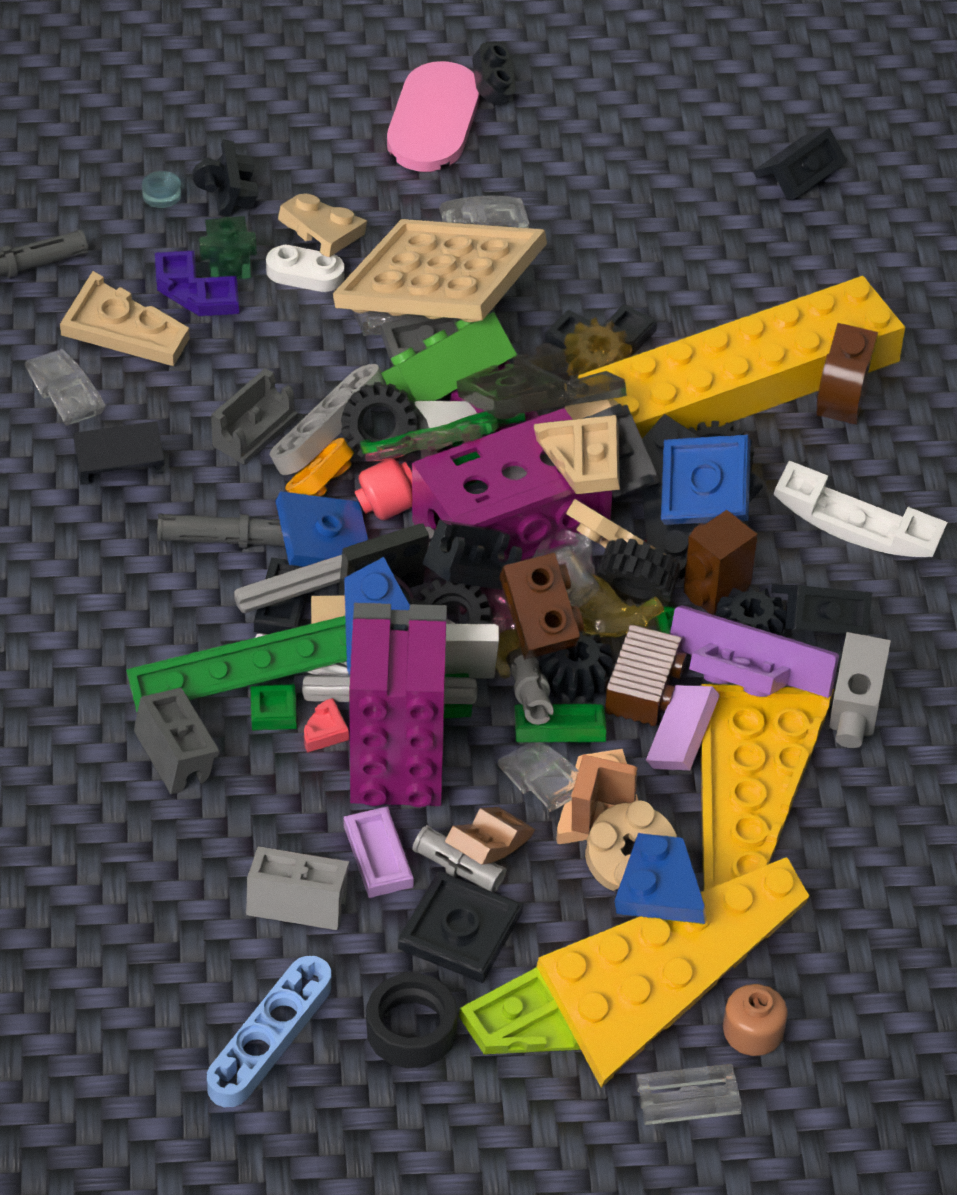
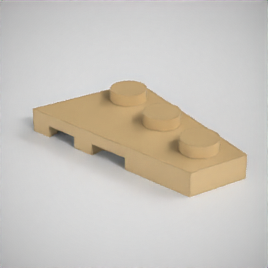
[60,271,189,366]

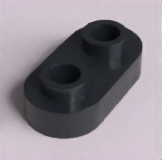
[472,42,516,105]

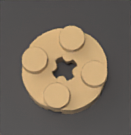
[585,800,677,892]

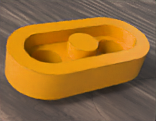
[285,438,354,497]

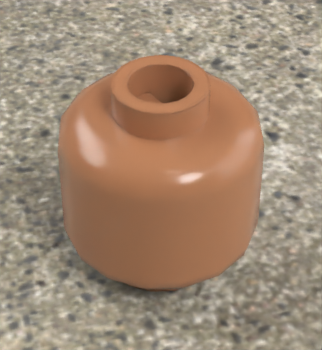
[723,984,788,1056]

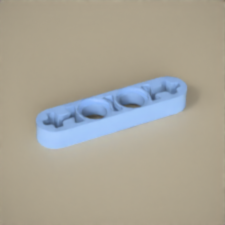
[207,956,331,1107]

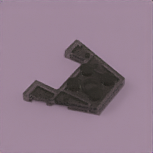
[456,343,627,419]

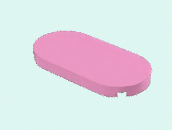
[387,61,480,172]

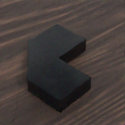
[545,304,657,360]

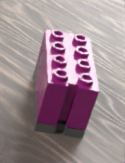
[349,603,447,807]

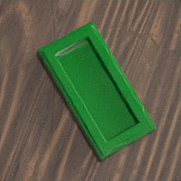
[514,704,606,742]

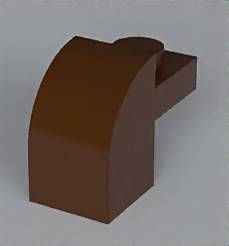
[817,323,878,425]

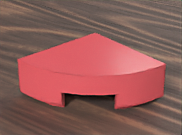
[304,698,349,753]

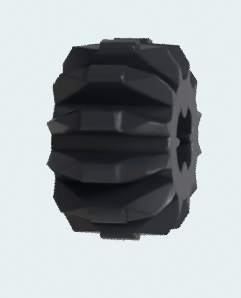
[715,585,787,637]
[539,631,615,704]

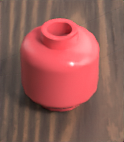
[354,458,412,521]

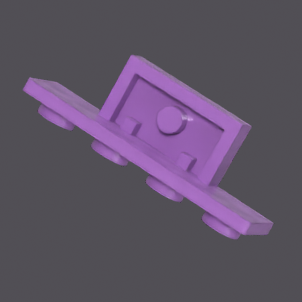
[670,605,839,698]

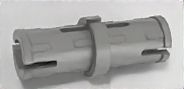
[511,655,553,725]
[412,825,507,893]

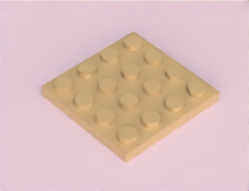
[333,219,547,322]

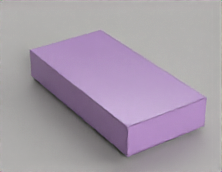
[646,685,720,771]
[344,806,413,898]

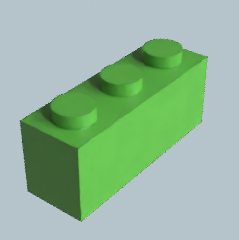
[381,312,517,409]

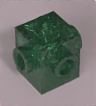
[199,216,257,279]

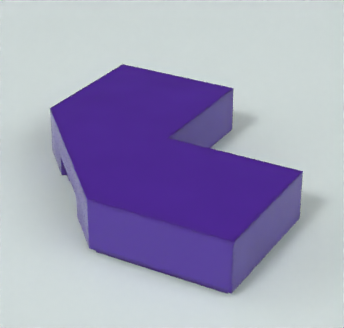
[155,251,239,316]

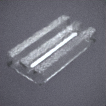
[636,1064,742,1125]

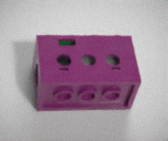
[412,408,612,561]

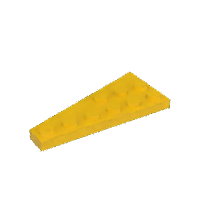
[701,684,834,891]
[536,857,809,1088]

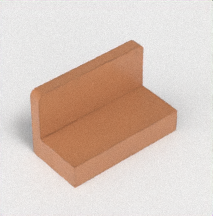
[571,754,637,834]

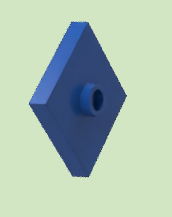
[661,435,751,525]
[275,491,368,567]

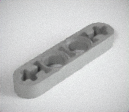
[269,364,387,475]

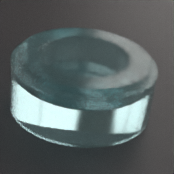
[142,171,181,208]

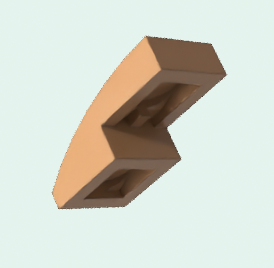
[445,807,535,865]

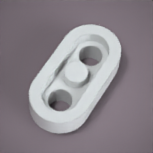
[266,245,344,292]

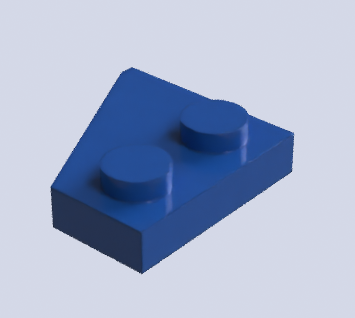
[614,833,707,924]

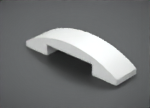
[774,461,947,557]

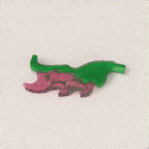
[360,405,526,461]

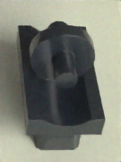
[192,139,259,217]

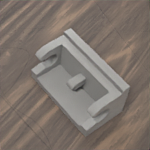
[246,846,349,930]

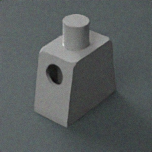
[829,632,891,748]

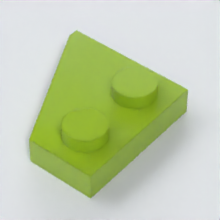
[458,967,581,1054]

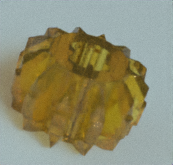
[562,317,632,376]

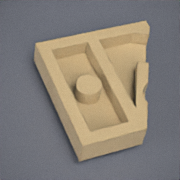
[566,499,676,561]

